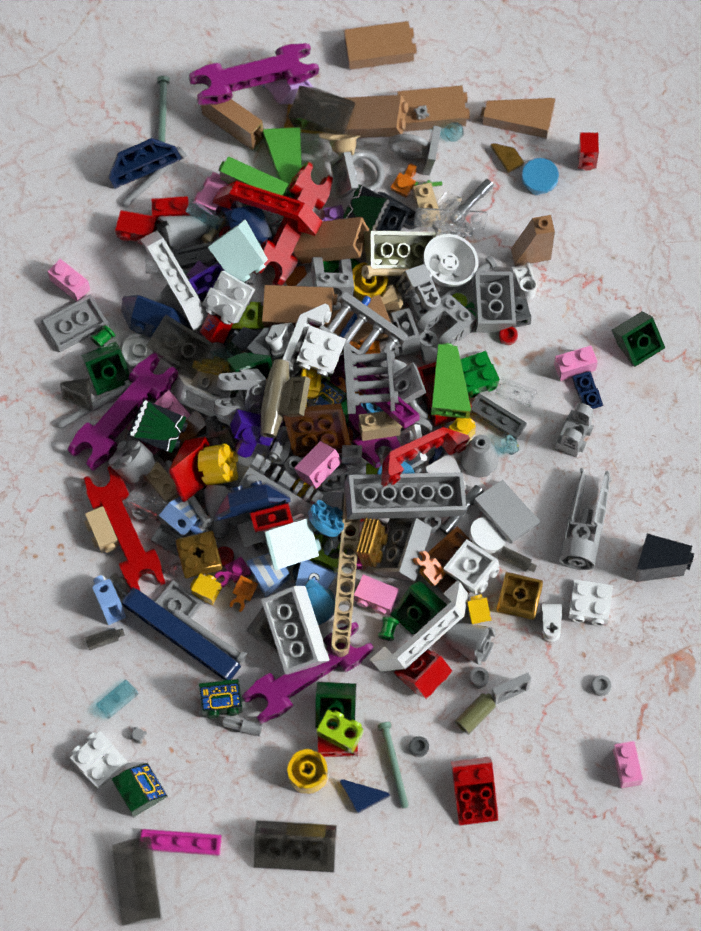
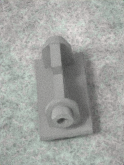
[268,426,291,466]

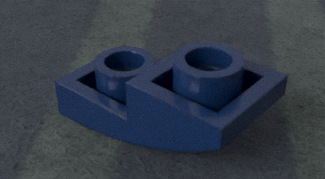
[572,371,603,409]

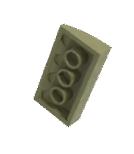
[364,231,436,269]

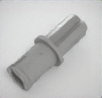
[222,716,263,736]

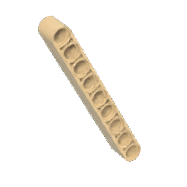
[332,498,361,657]

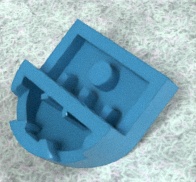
[305,578,335,625]

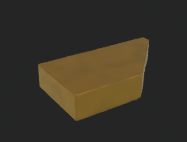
[491,143,524,173]

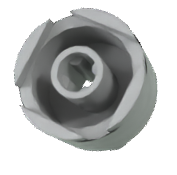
[109,439,155,484]

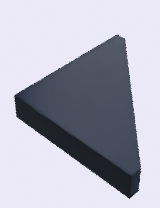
[340,779,390,814]

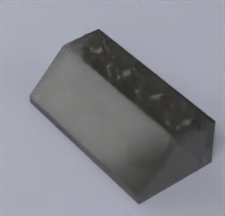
[254,820,337,872]
[112,836,163,926]

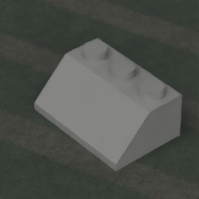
[473,272,516,333]
[373,518,432,581]

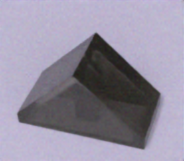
[60,378,93,411]

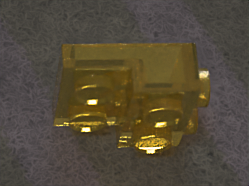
[192,357,230,376]

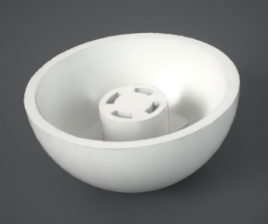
[423,234,478,287]

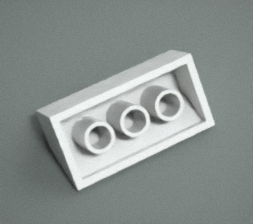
[261,586,330,675]

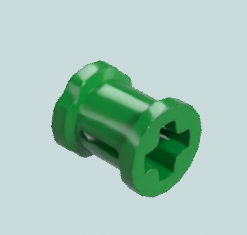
[90,324,116,348]
[378,617,399,641]

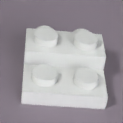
[202,271,255,325]
[296,326,346,377]
[443,539,499,595]
[569,579,613,626]
[70,731,128,789]

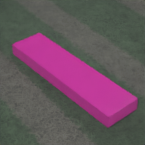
[139,829,222,856]

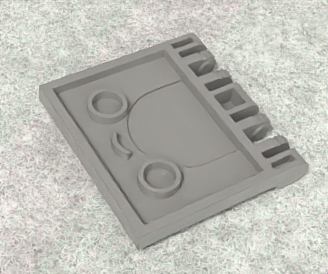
[224,454,324,545]

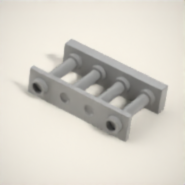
[319,291,408,376]
[343,343,398,414]

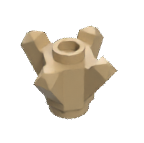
[381,285,406,313]

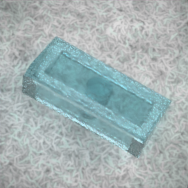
[186,200,225,230]
[96,679,139,720]

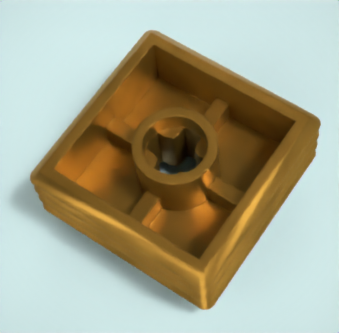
[356,517,388,568]
[176,531,222,579]
[497,572,543,620]

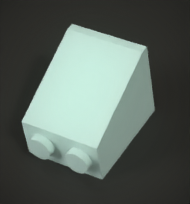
[208,220,268,282]
[263,516,321,570]

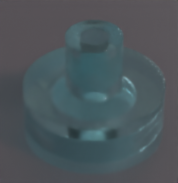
[444,122,464,142]
[499,435,519,455]

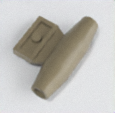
[260,359,310,438]

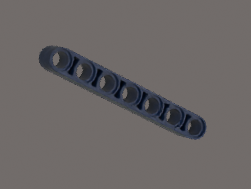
[121,587,241,680]

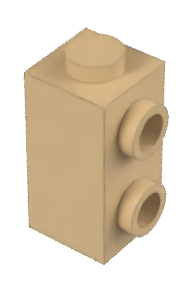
[413,182,440,227]
[359,411,403,441]
[143,462,180,506]
[84,506,119,553]

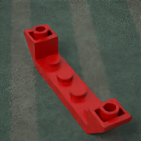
[212,181,322,236]
[381,427,470,487]

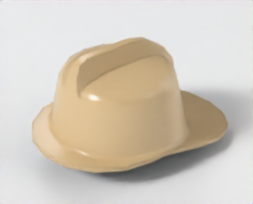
[319,132,360,156]

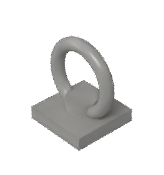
[388,126,441,176]
[330,151,384,198]
[384,362,429,419]

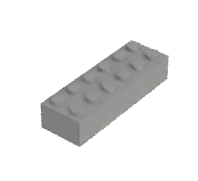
[344,472,467,519]

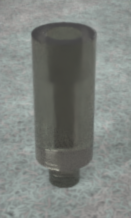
[498,546,537,572]
[110,573,132,600]
[85,627,125,651]

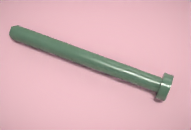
[157,76,170,142]
[377,722,409,809]

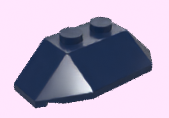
[108,138,182,189]
[220,201,273,246]
[121,295,192,343]
[214,480,291,521]

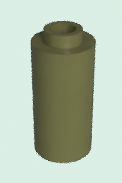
[455,693,496,735]

